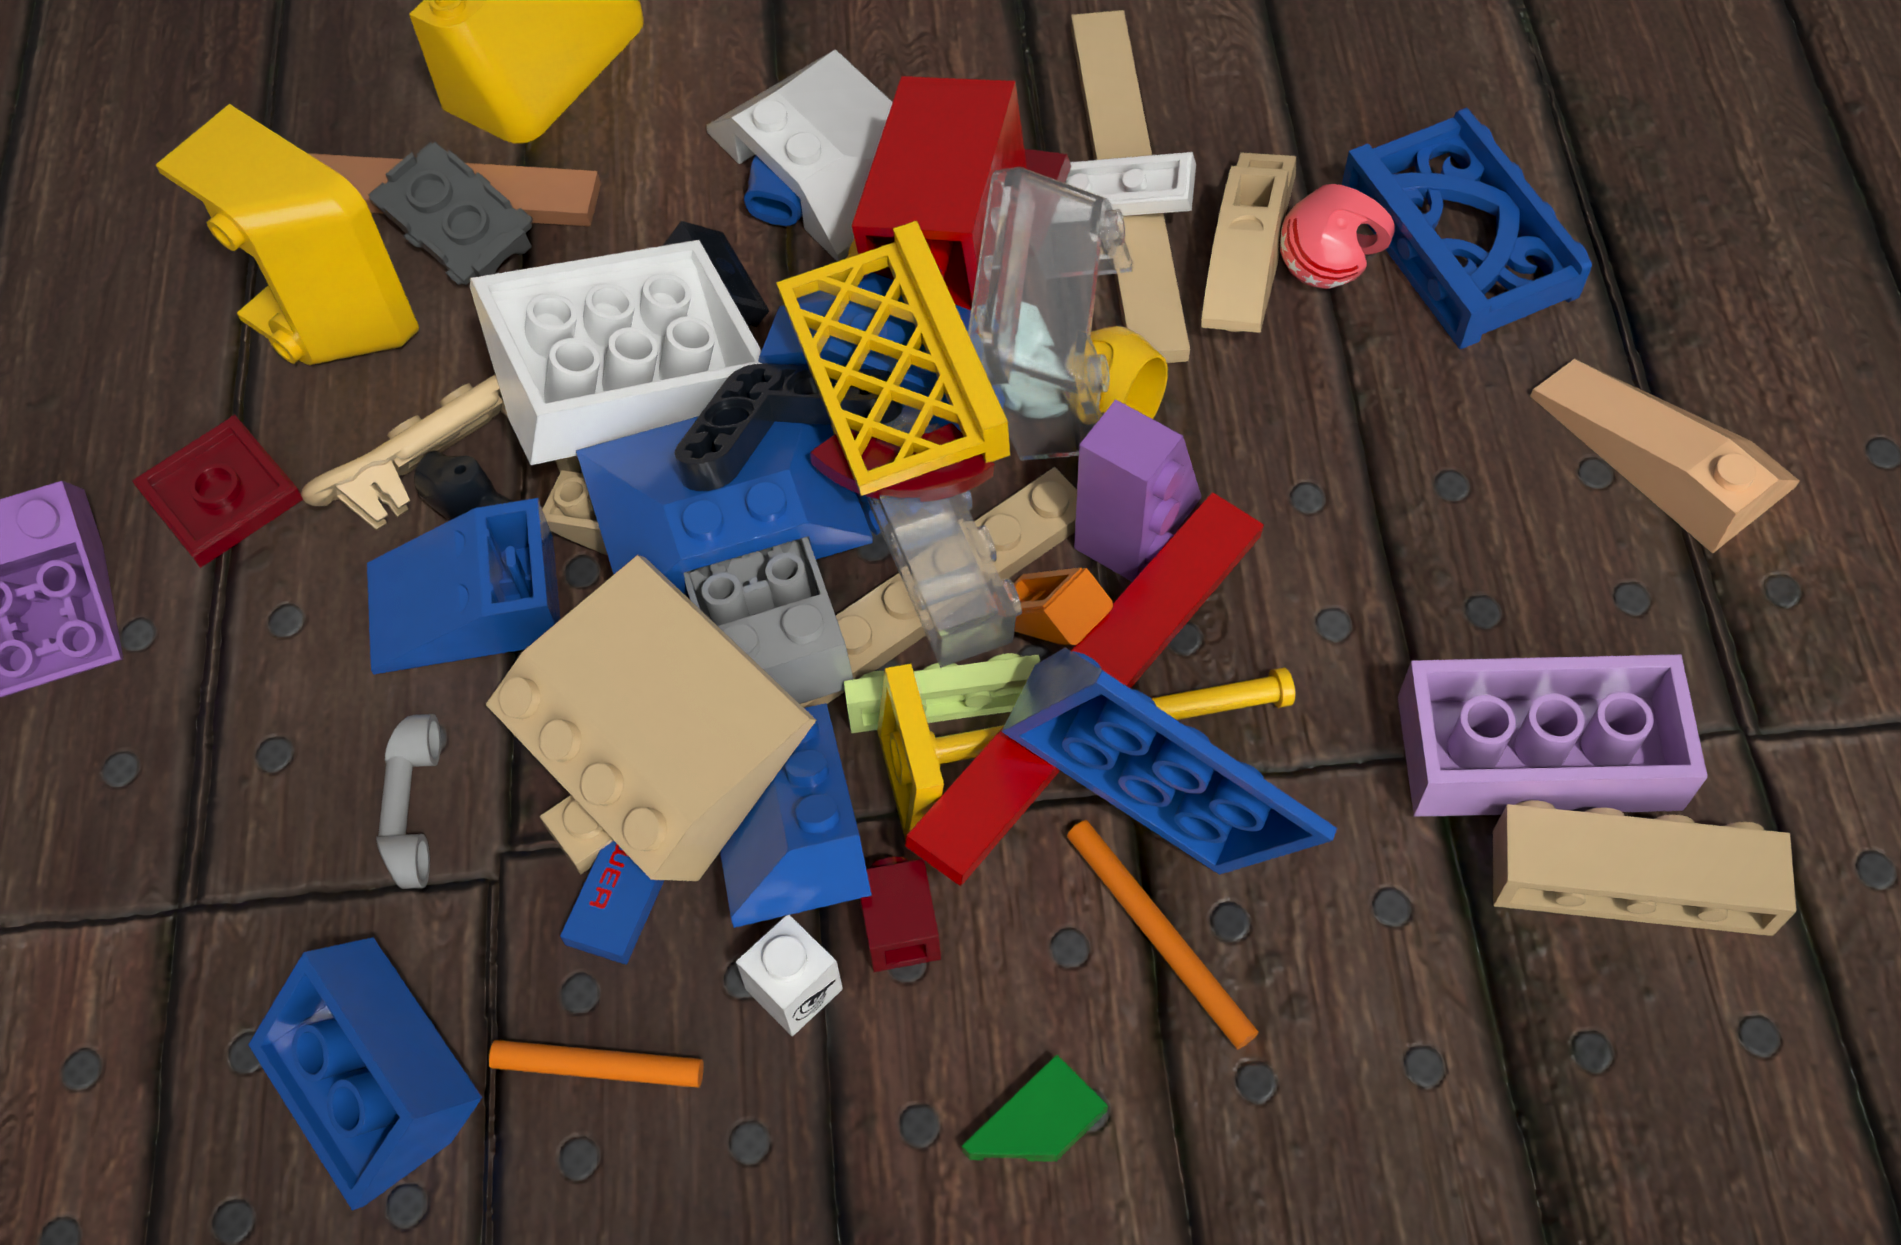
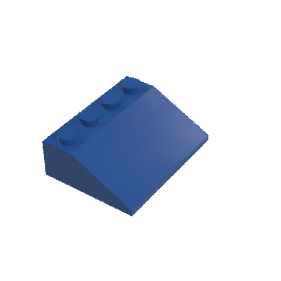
[1001,648,1338,875]

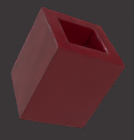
[861,857,941,972]

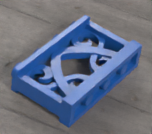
[1342,108,1592,350]

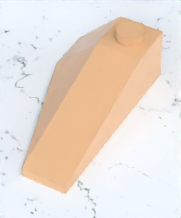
[1530,359,1799,553]

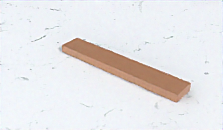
[308,153,601,226]

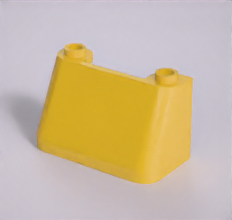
[409,0,644,144]

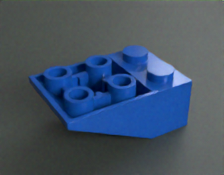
[367,498,561,674]

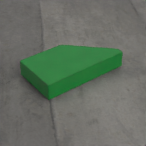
[962,1055,1108,1162]

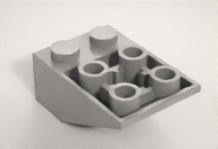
[684,537,854,704]

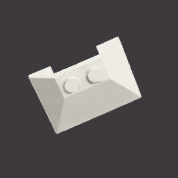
[706,50,892,262]

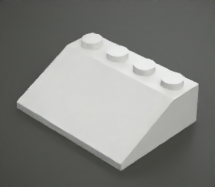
[470,240,761,465]

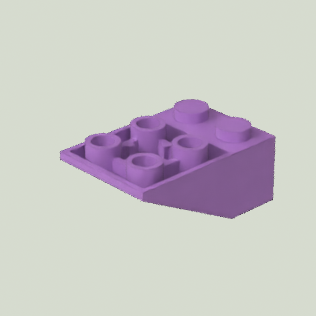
[0,481,123,698]

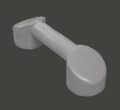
[376,714,441,889]

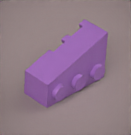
[1074,399,1202,582]

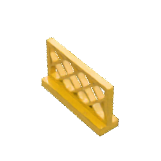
[776,221,1010,496]

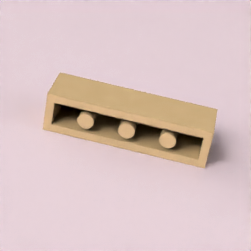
[1493,800,1796,936]

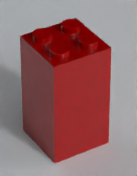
[852,76,1027,320]

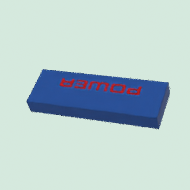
[560,841,664,965]

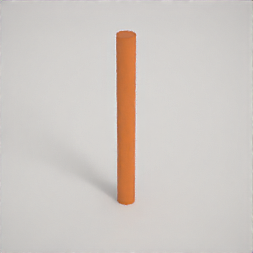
[1067,820,1259,1050]

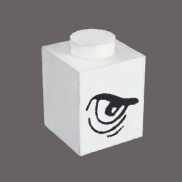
[736,915,843,1037]

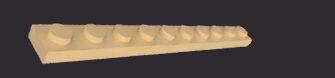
[540,467,1077,875]

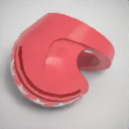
[1279,184,1395,289]

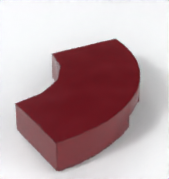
[811,423,995,502]

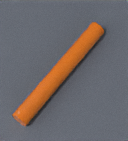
[489,1040,704,1088]

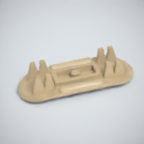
[301,374,508,531]

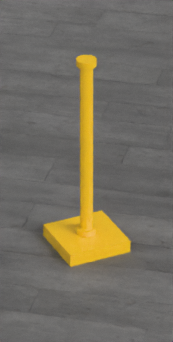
[877,664,1295,841]

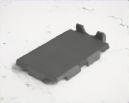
[368,142,533,285]

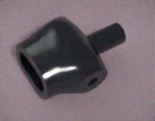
[414,450,515,521]

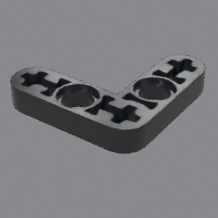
[674,363,903,491]

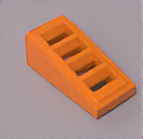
[984,567,1113,645]

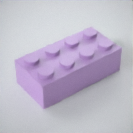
[1398,655,1708,816]

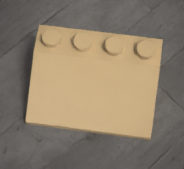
[486,555,817,881]

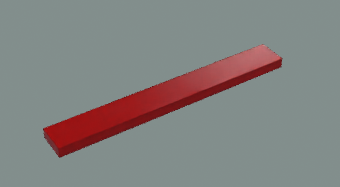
[905,492,1264,886]

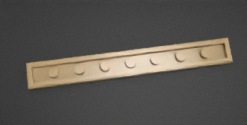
[1071,10,1190,363]

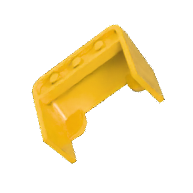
[156,104,419,365]

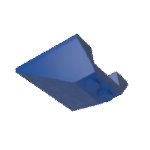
[576,416,873,597]

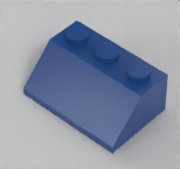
[720,703,872,928]
[248,937,482,1211]

